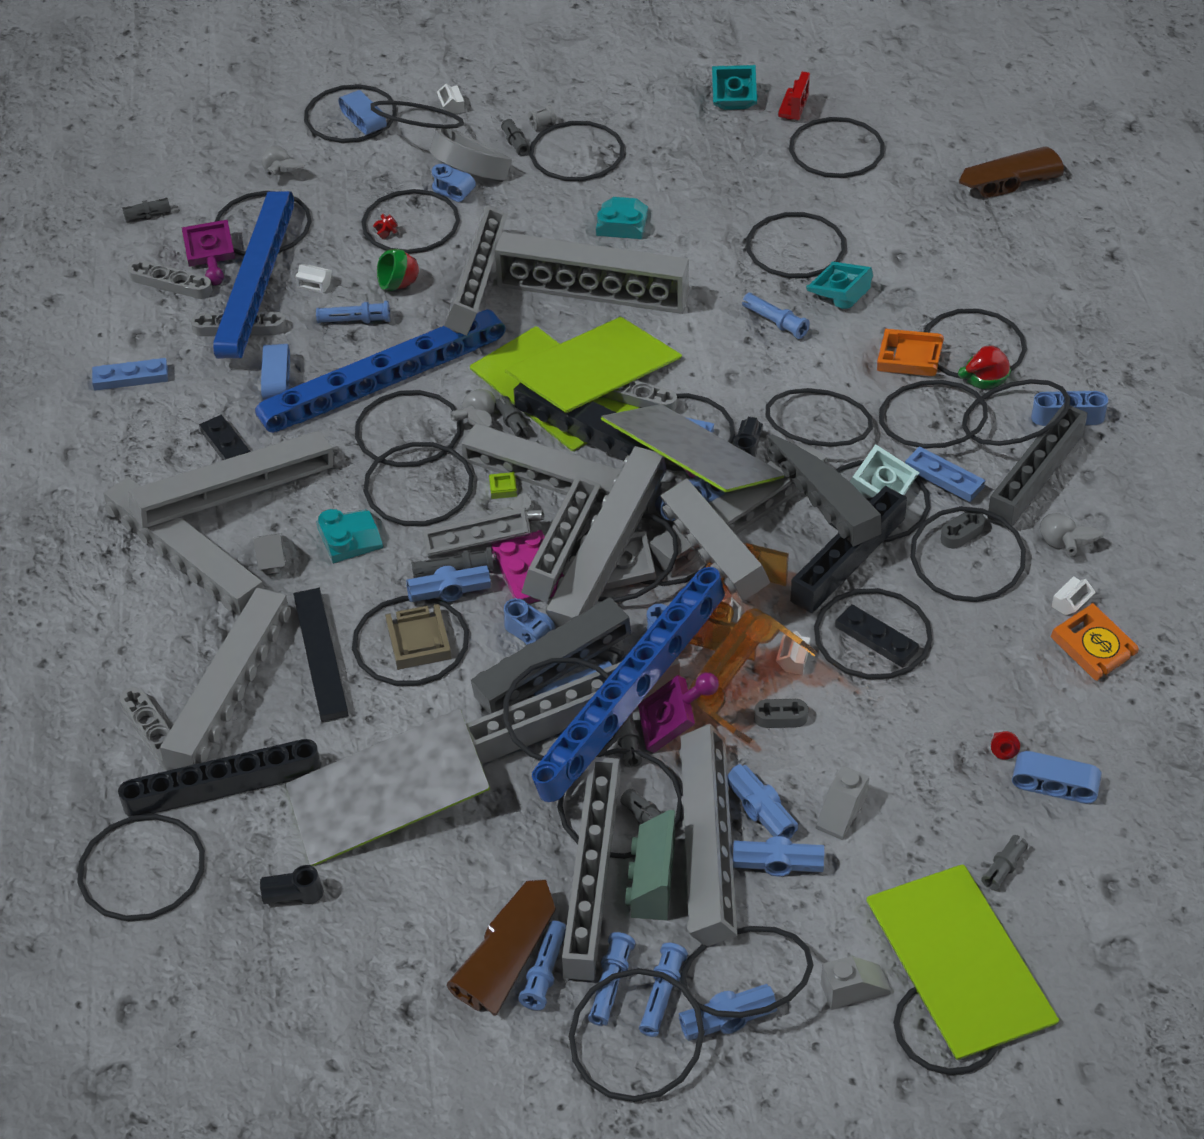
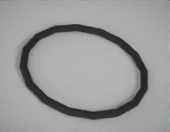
[893,987,1001,1075]

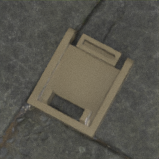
[385,604,452,670]

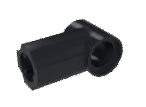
[733,416,763,457]
[260,865,324,904]

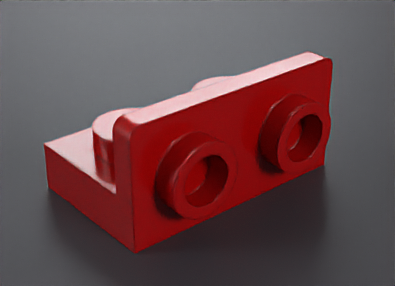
[778,71,810,120]

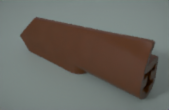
[959,146,1064,198]
[447,880,556,1016]

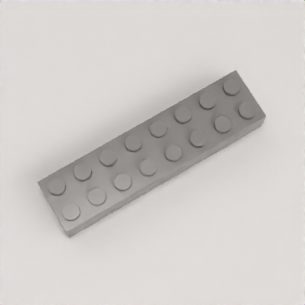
[495,232,689,314]

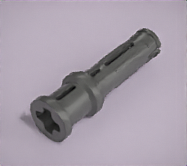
[411,547,494,578]

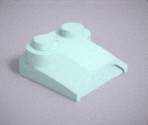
[850,444,919,498]

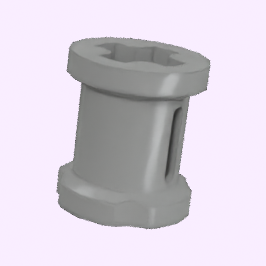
[528,105,557,131]

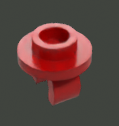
[373,213,398,239]
[991,731,1020,760]

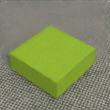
[489,472,517,499]

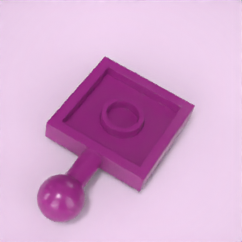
[181,219,235,285]
[638,672,719,753]

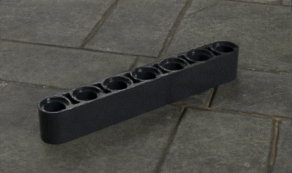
[118,739,321,817]

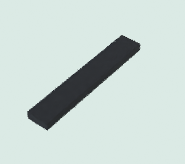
[293,587,349,722]

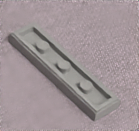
[422,507,532,558]

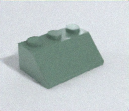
[625,810,675,921]

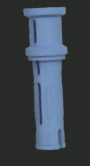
[742,292,810,339]
[316,301,391,323]
[518,921,566,1010]
[588,932,636,1026]
[639,943,688,1037]

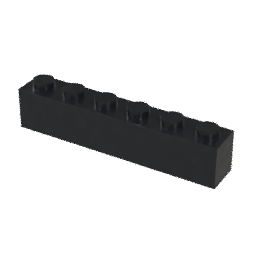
[514,382,654,461]
[790,486,907,614]

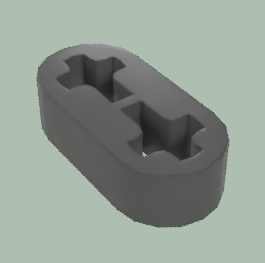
[940,512,985,549]
[754,699,809,728]

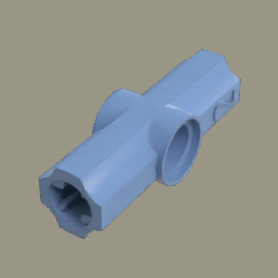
[406,565,491,602]
[728,764,798,839]
[733,836,824,877]
[679,984,777,1041]

